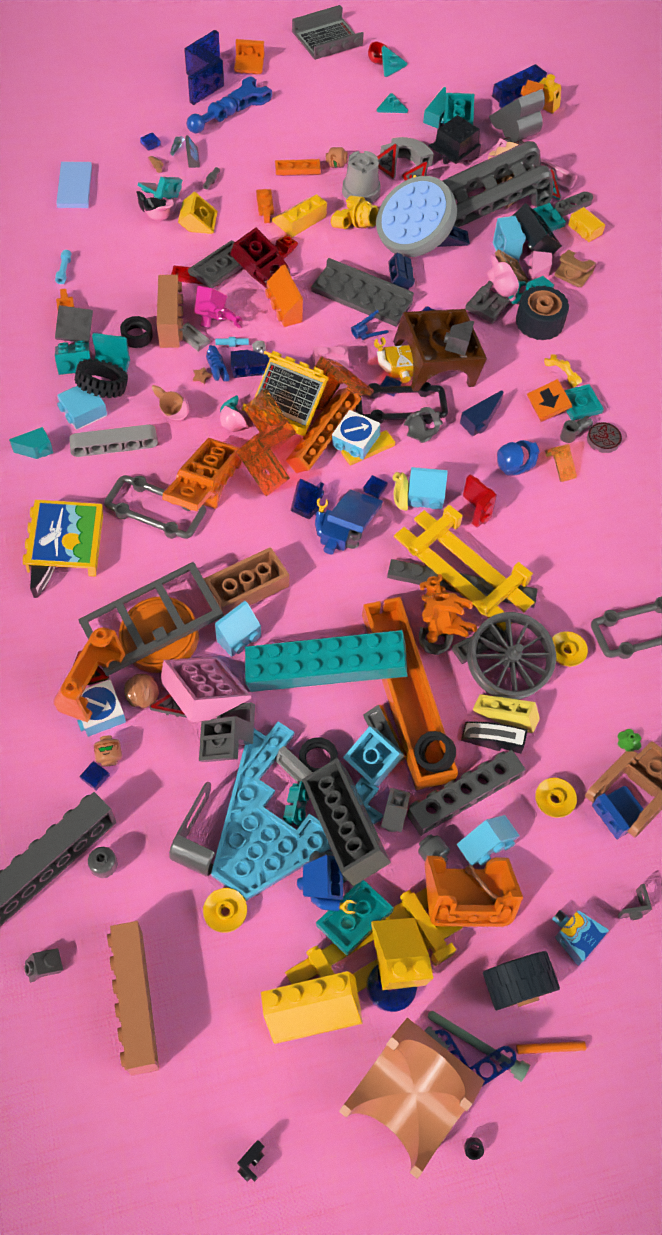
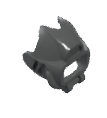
[403,407,443,443]
[419,627,454,655]

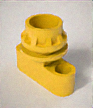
[331,195,379,229]

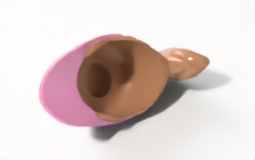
[152,385,189,421]

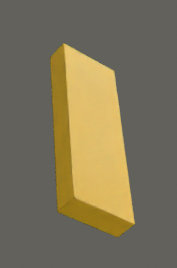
[341,430,395,466]

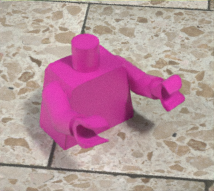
[194,286,244,328]

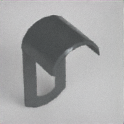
[169,782,215,877]

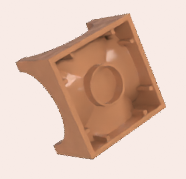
[339,1017,485,1179]

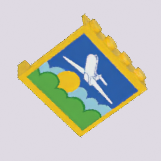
[23,500,103,577]

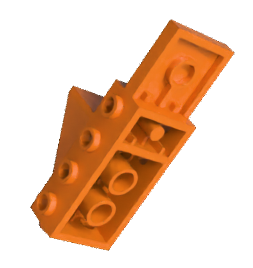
[162,437,242,511]

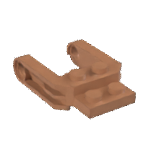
[585,741,662,838]

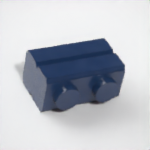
[388,252,415,290]

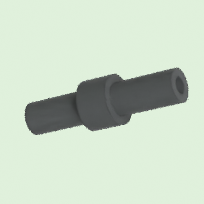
[203,167,220,189]

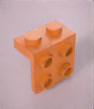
[234,39,264,74]

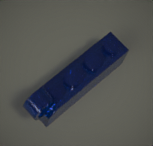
[492,64,547,108]

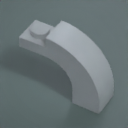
[380,137,434,167]

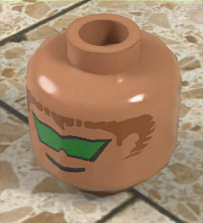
[326,147,348,168]
[93,735,122,767]

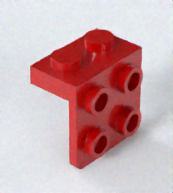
[463,474,497,528]

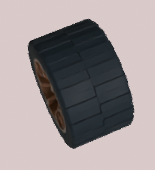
[516,286,569,340]
[483,951,560,1010]

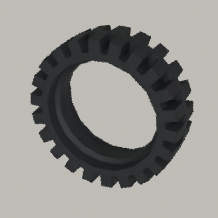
[74,359,128,398]

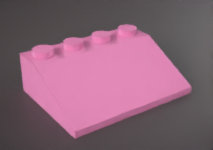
[160,657,251,723]

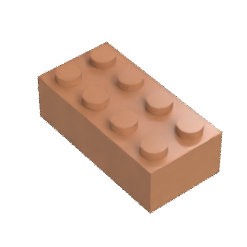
[157,275,183,348]
[204,547,289,616]

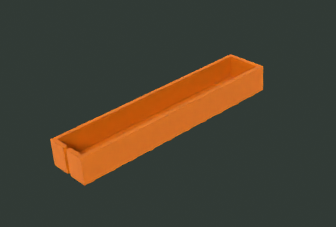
[362,597,458,791]

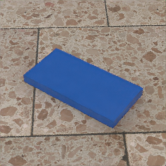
[327,489,383,533]

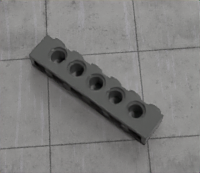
[407,750,526,836]

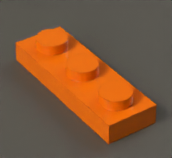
[275,159,321,175]

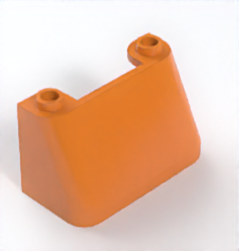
[54,627,125,723]
[425,856,523,927]

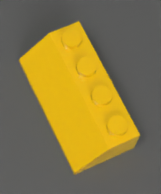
[261,971,363,1044]

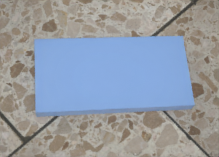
[56,162,92,208]

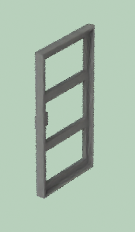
[78,562,224,676]

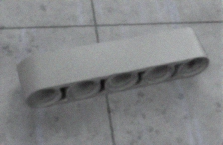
[69,425,158,457]

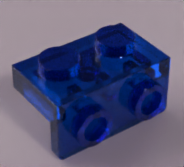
[290,478,324,519]

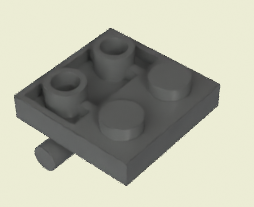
[465,281,510,324]

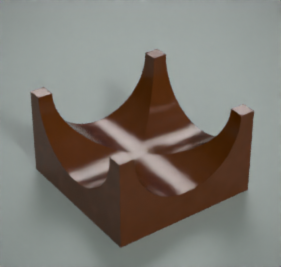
[393,309,487,391]

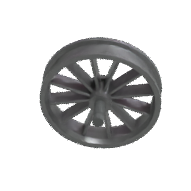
[467,612,556,700]

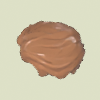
[124,674,159,708]

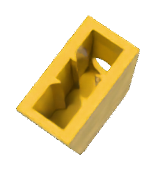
[539,74,561,114]

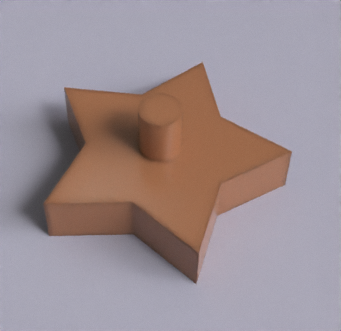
[193,367,212,385]

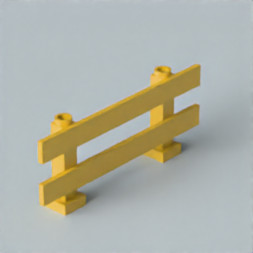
[394,505,534,631]
[285,888,463,1010]

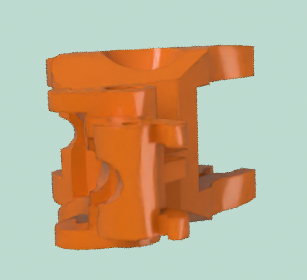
[419,574,477,643]

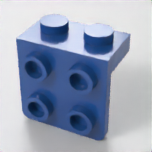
[592,786,644,840]

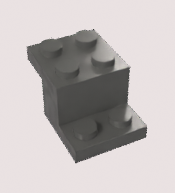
[199,702,255,763]

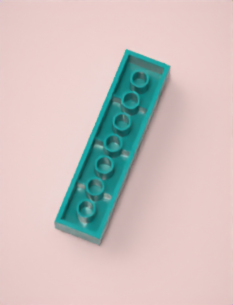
[245,630,408,692]

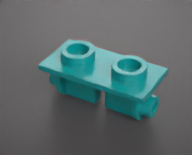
[283,781,310,827]

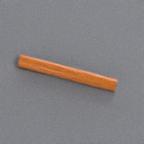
[516,1041,586,1054]

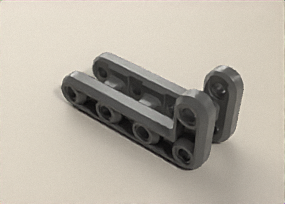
[442,141,553,228]

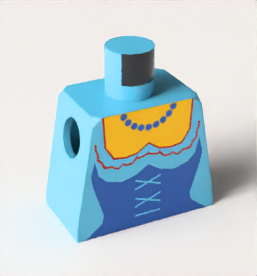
[552,910,609,966]

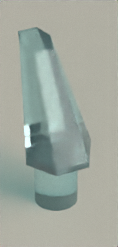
[170,136,184,156]

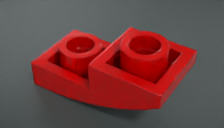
[275,235,298,259]

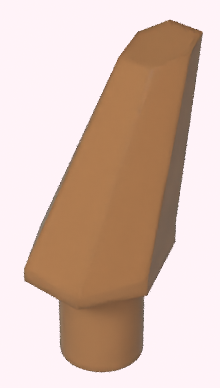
[148,156,164,173]

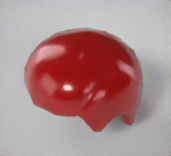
[368,41,388,64]

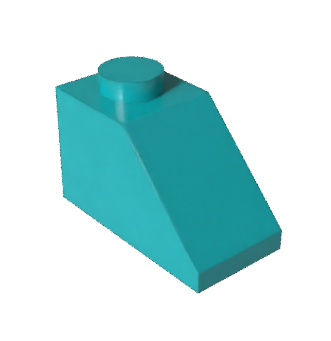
[9,427,54,459]

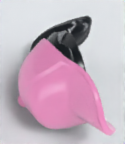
[136,191,173,221]

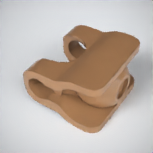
[554,250,597,287]

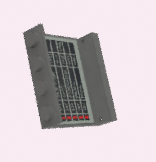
[292,5,364,60]

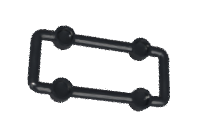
[355,382,448,424]

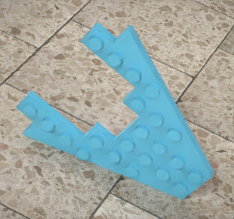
[211,721,384,901]

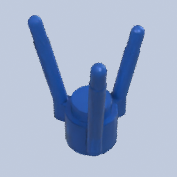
[351,310,389,340]

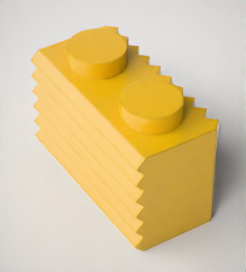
[568,207,605,242]

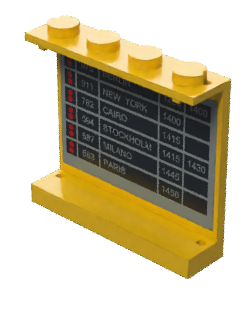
[241,350,329,437]

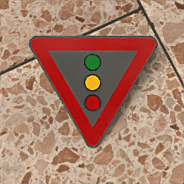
[402,161,429,181]

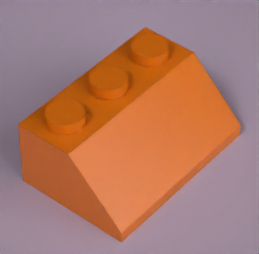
[265,265,303,327]

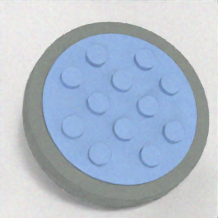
[376,176,457,257]

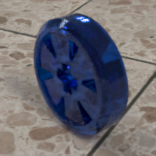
[366,964,417,1012]

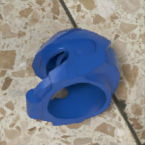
[497,440,540,476]

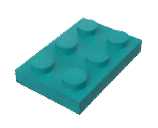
[316,880,394,956]

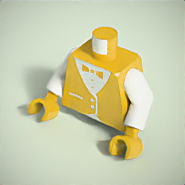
[374,337,413,383]

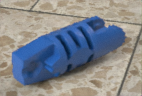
[206,345,229,382]

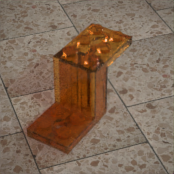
[313,356,374,411]
[236,389,297,496]

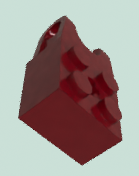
[230,227,290,288]

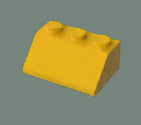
[272,194,327,238]

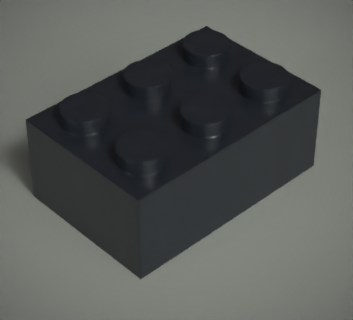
[512,203,562,255]

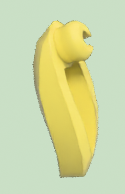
[393,472,409,511]

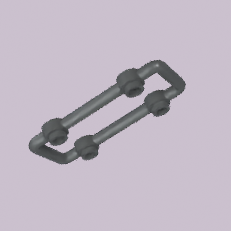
[104,475,206,539]
[591,597,662,659]

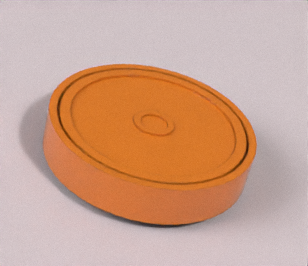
[119,596,199,673]

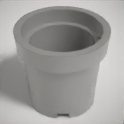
[342,151,381,203]

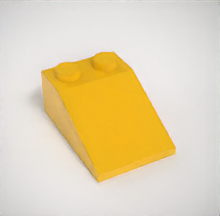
[371,918,434,990]

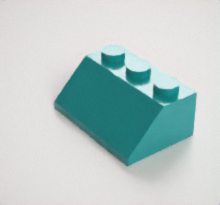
[444,93,475,124]

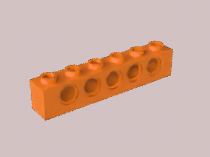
[286,386,361,473]

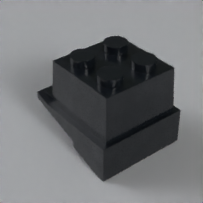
[429,115,481,164]

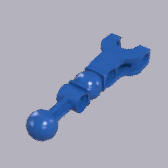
[186,76,272,134]

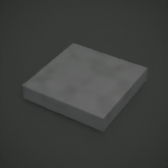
[55,305,93,343]

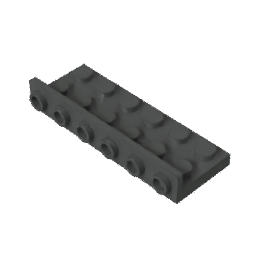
[311,258,414,327]

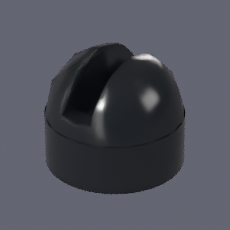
[464,1137,484,1160]

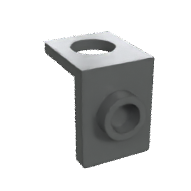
[617,884,652,920]

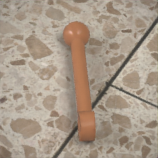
[465,865,498,903]

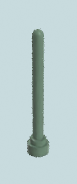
[428,1011,530,1082]

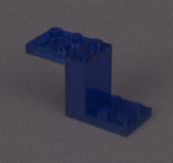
[184,30,224,105]

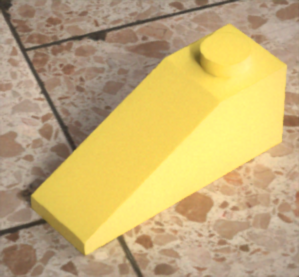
[473,694,540,733]

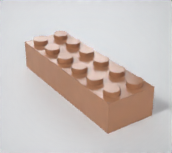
[107,921,159,1076]

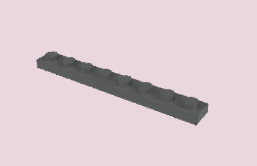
[387,559,538,608]

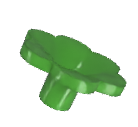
[617,729,641,751]

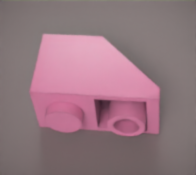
[527,251,552,281]

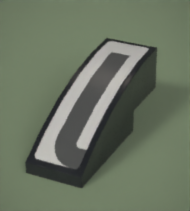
[30,565,55,598]
[461,722,528,754]

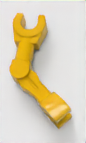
[544,354,582,388]

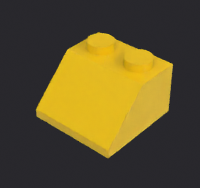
[178,191,218,234]

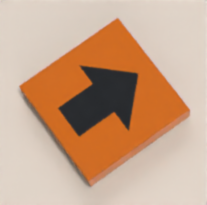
[527,379,572,422]

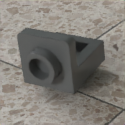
[24,948,63,983]

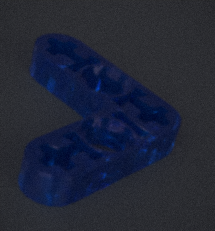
[435,1029,517,1087]

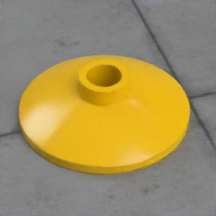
[552,631,588,667]
[535,778,577,818]
[203,888,247,933]

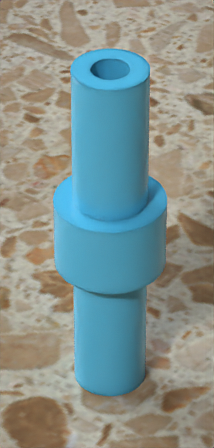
[215,337,249,347]

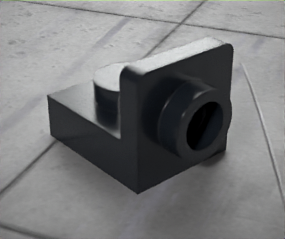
[237,1140,265,1182]

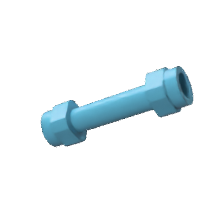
[55,250,72,285]

